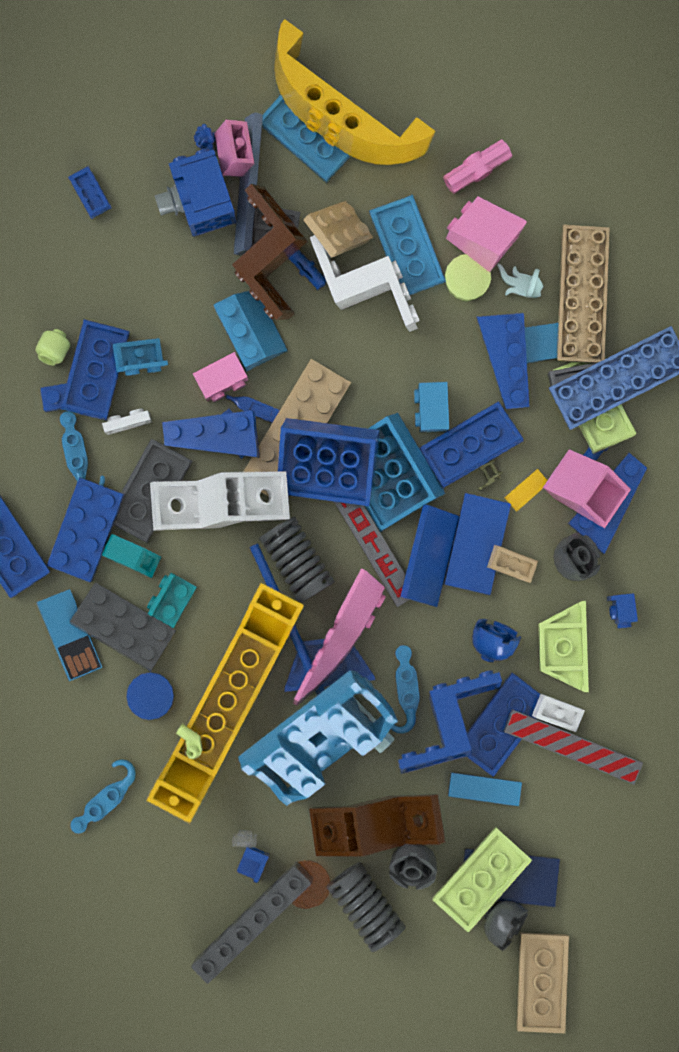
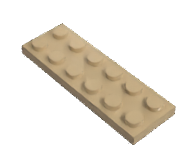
[243,359,351,497]

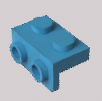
[113,338,168,376]

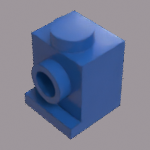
[607,593,638,628]

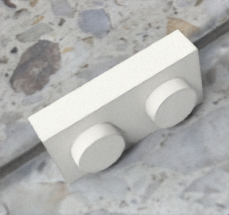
[102,408,152,435]
[532,694,585,732]

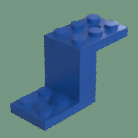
[398,670,502,774]

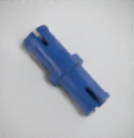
[288,250,327,291]

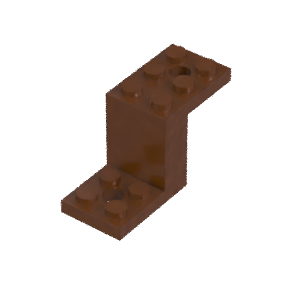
[232,184,308,320]
[309,794,445,856]

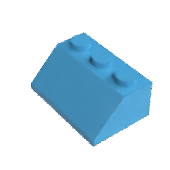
[214,291,288,372]

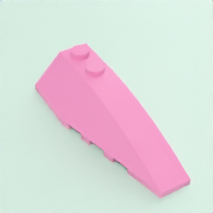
[293,568,386,706]

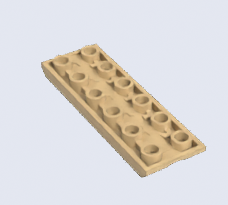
[557,225,610,363]

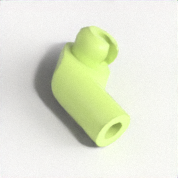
[176,724,202,759]

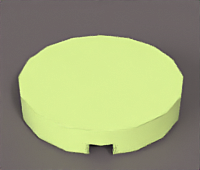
[444,254,491,301]

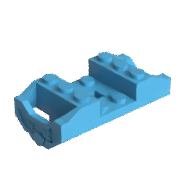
[239,670,398,806]

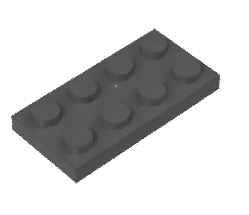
[70,582,176,672]

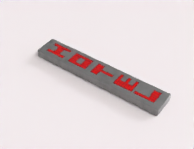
[334,502,409,607]

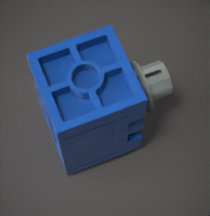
[154,149,236,237]

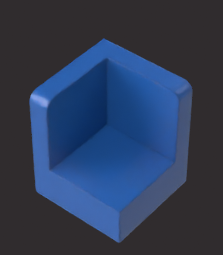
[237,845,269,883]

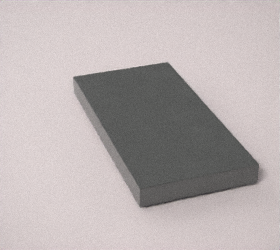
[114,438,193,543]

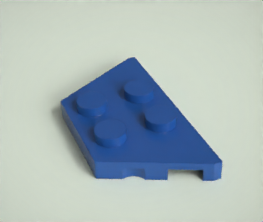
[284,639,375,692]

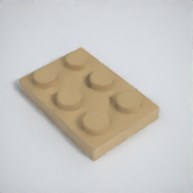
[303,201,373,257]

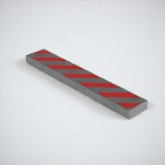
[503,709,643,785]

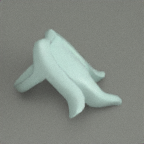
[497,264,543,298]

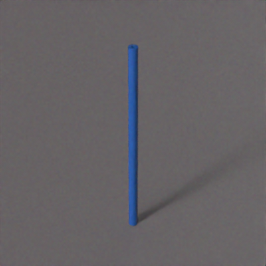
[249,543,325,696]

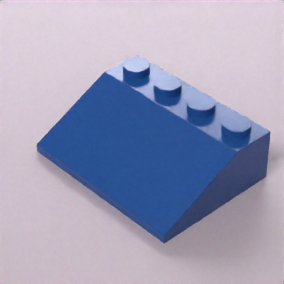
[278,418,379,506]

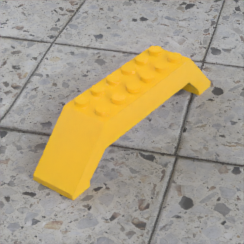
[146,583,304,823]

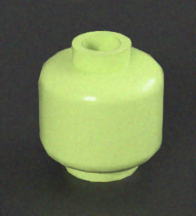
[35,329,70,366]

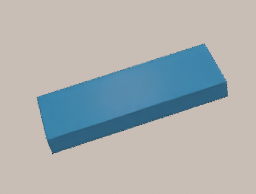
[448,772,522,806]

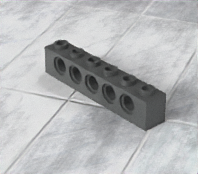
[191,861,313,984]

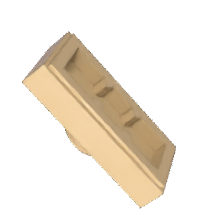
[487,545,538,583]

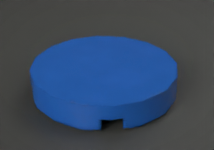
[126,672,174,720]

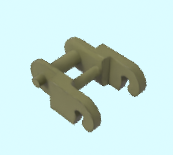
[469,459,503,491]

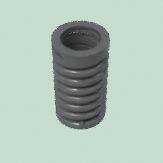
[259,516,335,603]
[326,862,406,952]

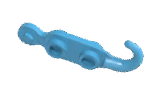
[60,411,105,486]
[391,645,420,734]
[70,759,136,834]

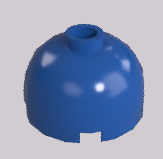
[472,619,521,662]

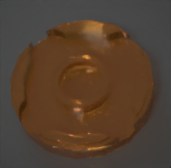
[291,860,330,909]

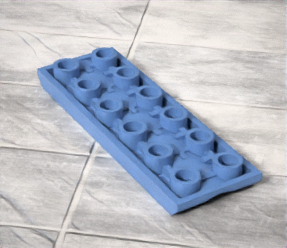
[549,326,679,430]

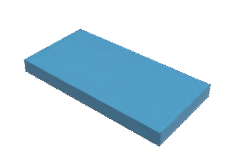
[262,95,351,183]
[369,195,446,295]

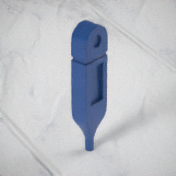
[226,395,280,423]

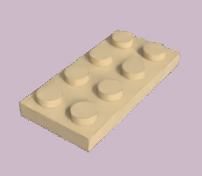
[516,932,569,1033]

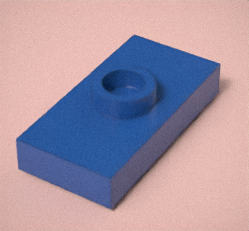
[68,166,112,219]

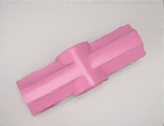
[443,139,512,194]

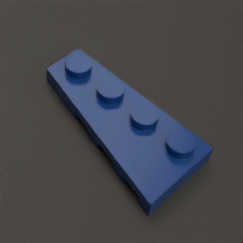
[162,410,260,458]

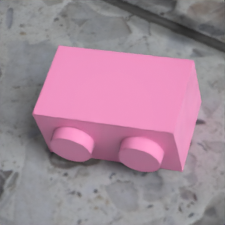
[214,120,254,177]
[193,352,248,402]

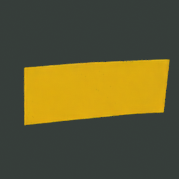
[504,469,548,512]

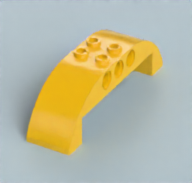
[274,19,435,165]

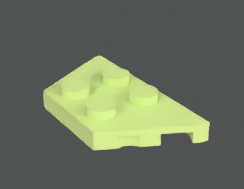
[538,601,589,692]

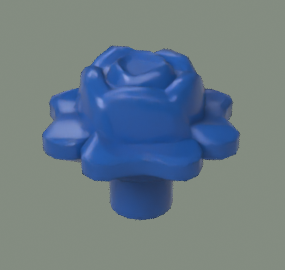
[194,124,216,150]

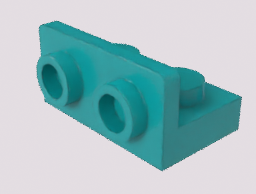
[147,573,197,628]

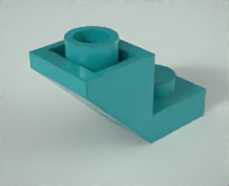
[102,534,161,578]

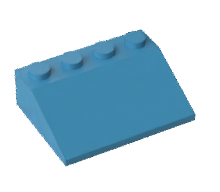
[365,413,445,532]

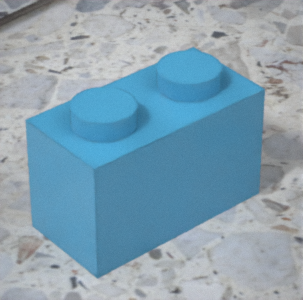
[414,382,449,433]

